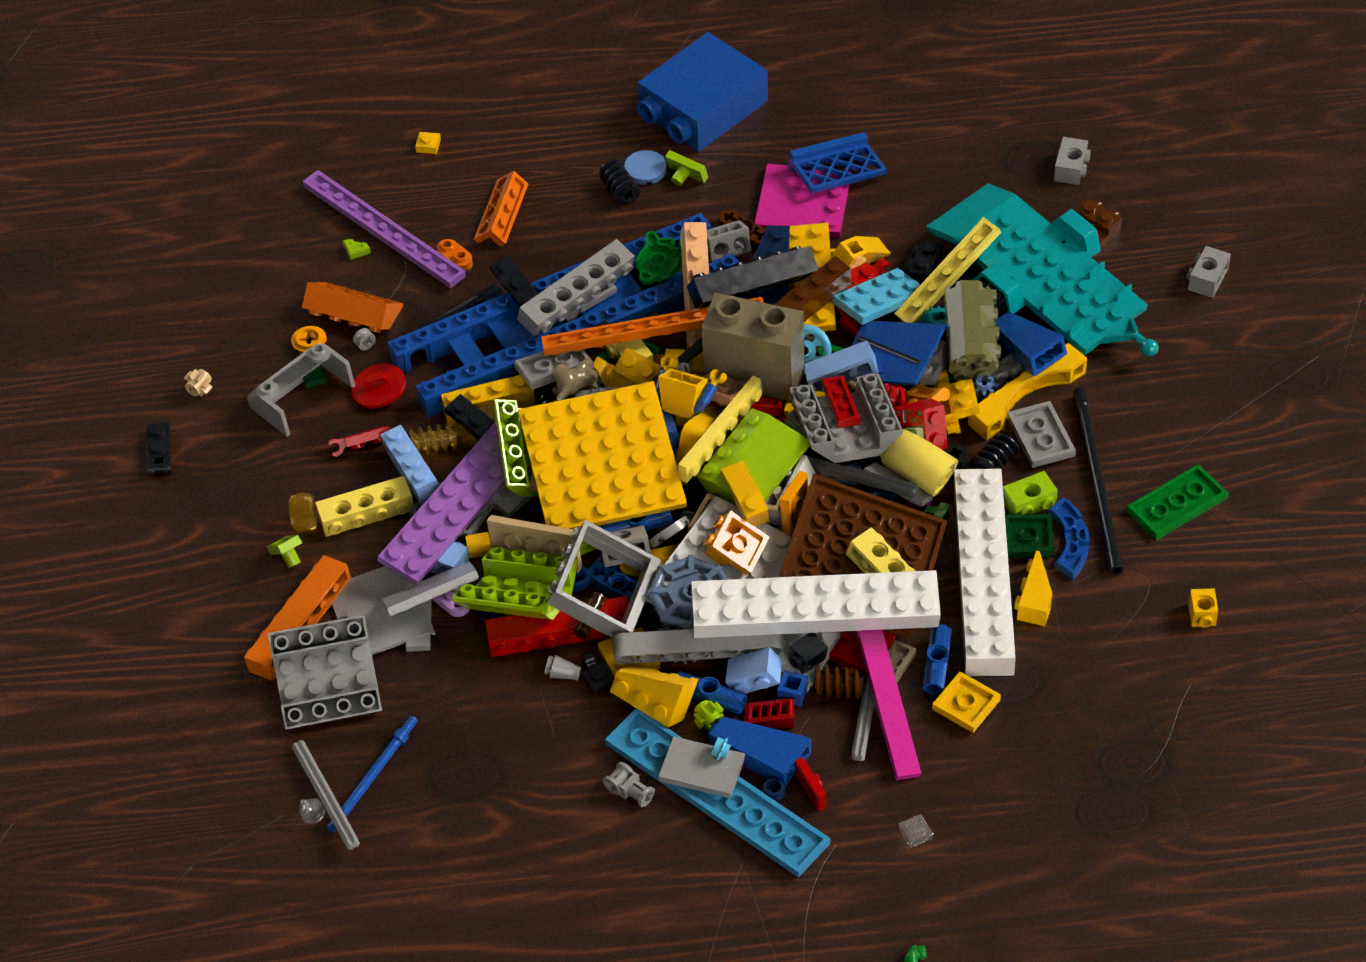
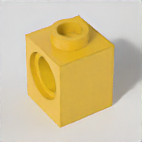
[1188,588,1218,628]

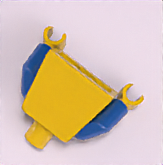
[655,356,727,426]

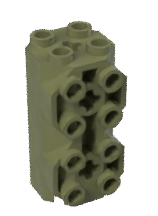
[944,280,1001,381]

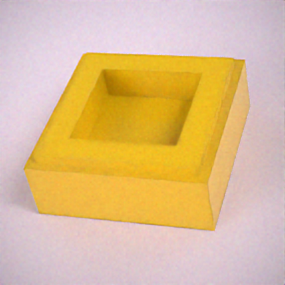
[465,532,491,559]

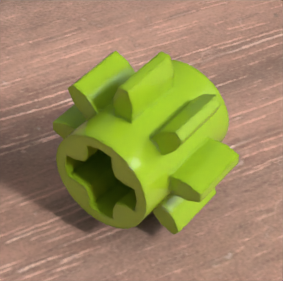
[693,700,724,730]

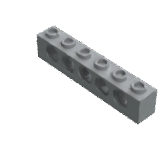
[517,239,635,337]

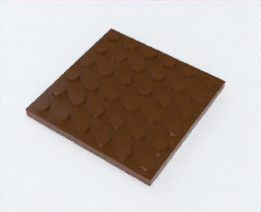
[779,474,947,640]

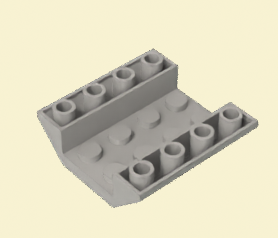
[789,374,903,463]
[267,615,382,730]

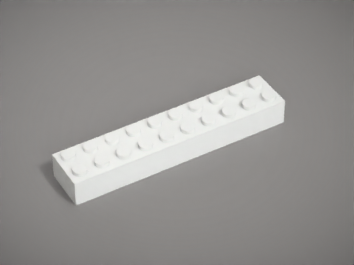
[954,469,1016,676]
[691,570,941,638]

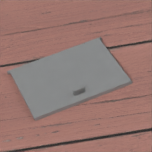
[332,566,435,655]

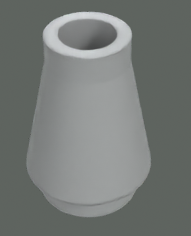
[544,655,581,681]

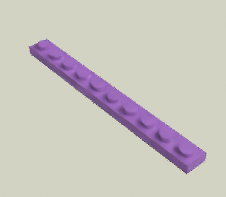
[302,170,466,289]

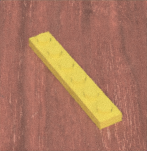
[894,217,1001,323]
[678,376,762,483]

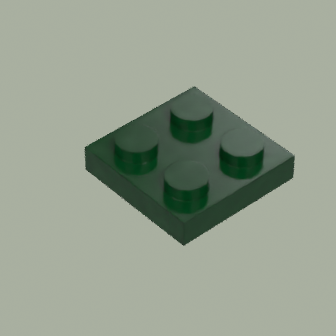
[1005,514,1054,558]

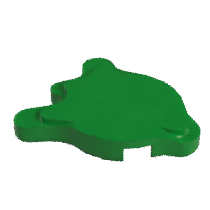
[636,231,682,285]

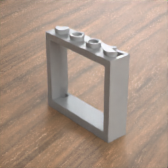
[547,519,661,638]

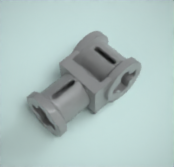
[602,762,655,807]

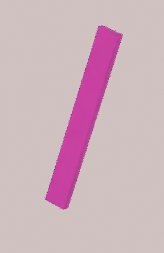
[856,630,921,780]

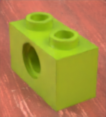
[1003,471,1058,515]

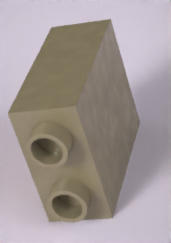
[701,293,805,411]

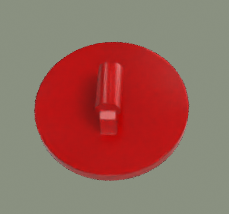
[351,363,406,409]

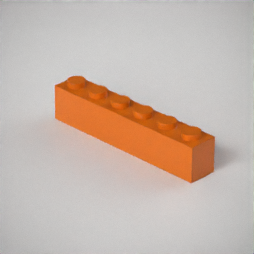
[244,555,351,681]

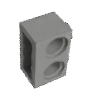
[707,220,751,262]

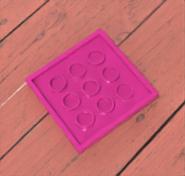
[755,164,851,238]

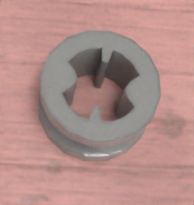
[353,328,376,350]

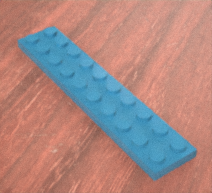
[605,708,830,878]

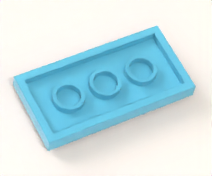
[832,268,921,325]

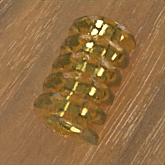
[410,422,458,454]

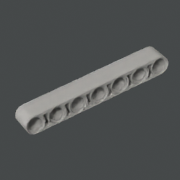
[613,629,783,664]

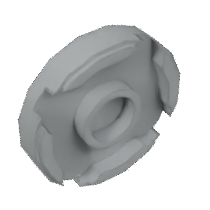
[649,516,690,549]

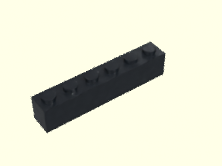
[686,246,819,309]

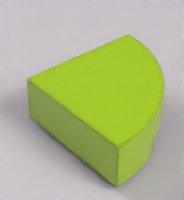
[343,239,371,260]

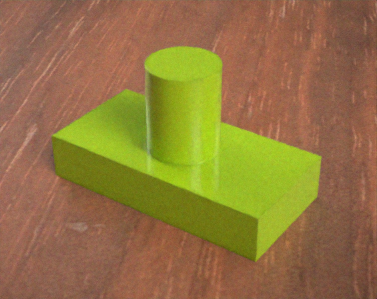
[665,150,708,186]
[267,535,302,568]

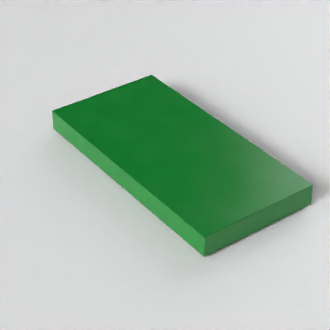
[1126,464,1229,541]

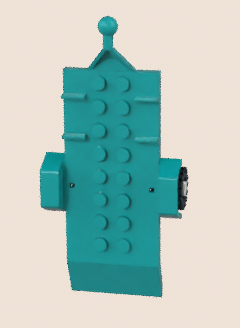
[927,183,1159,357]

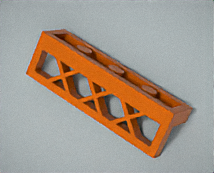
[473,171,528,247]

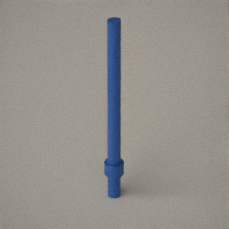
[327,716,418,833]

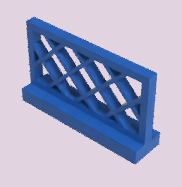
[787,132,887,194]

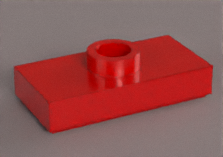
[795,757,826,811]

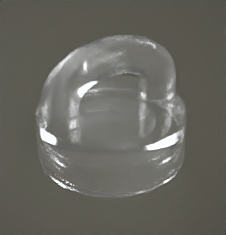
[299,798,326,824]

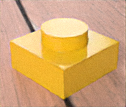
[415,132,441,154]

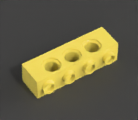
[315,476,414,537]
[846,527,915,573]

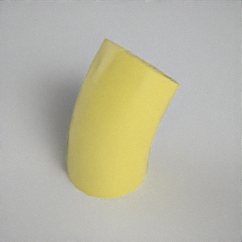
[880,429,958,497]

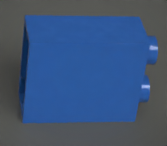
[636,32,768,152]

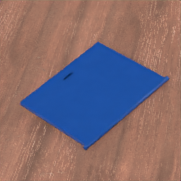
[851,321,949,385]

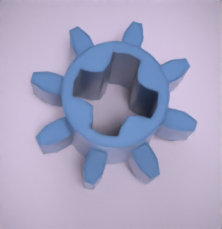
[973,375,998,401]

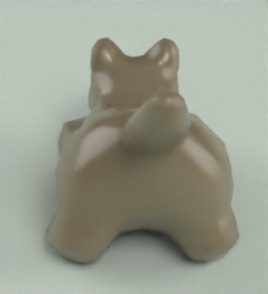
[552,359,598,401]

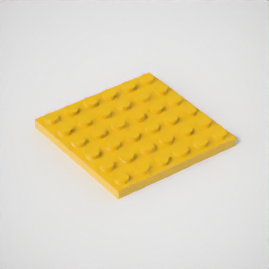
[518,381,687,529]

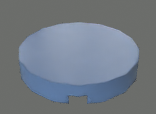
[625,150,666,185]

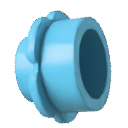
[710,737,731,760]

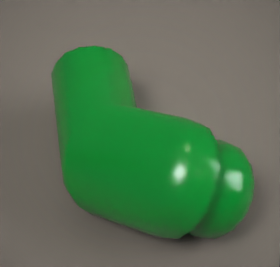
[904,944,926,962]

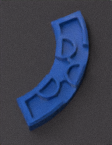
[1048,497,1089,580]

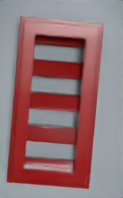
[744,698,795,728]

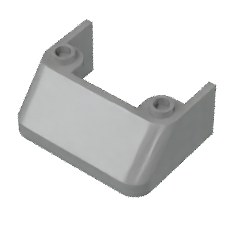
[247,343,355,437]

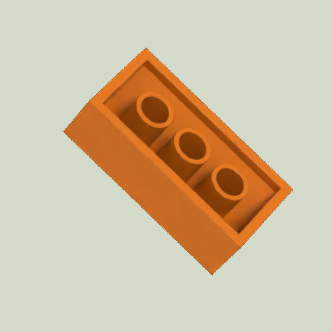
[302,282,403,333]

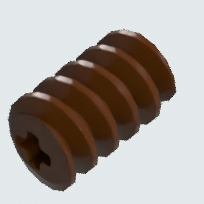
[814,664,865,700]

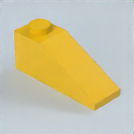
[721,460,769,527]

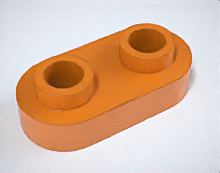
[436,239,473,271]

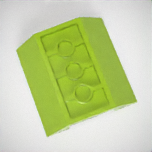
[493,399,539,497]
[452,547,578,620]

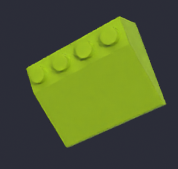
[697,408,810,504]

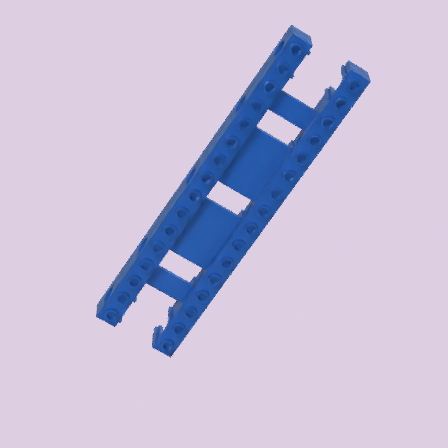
[388,213,739,418]

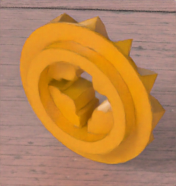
[291,326,327,355]

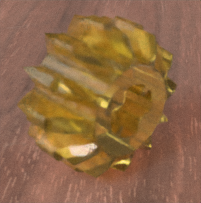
[289,492,317,532]

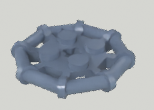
[646,555,728,629]

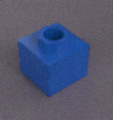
[777,670,808,707]

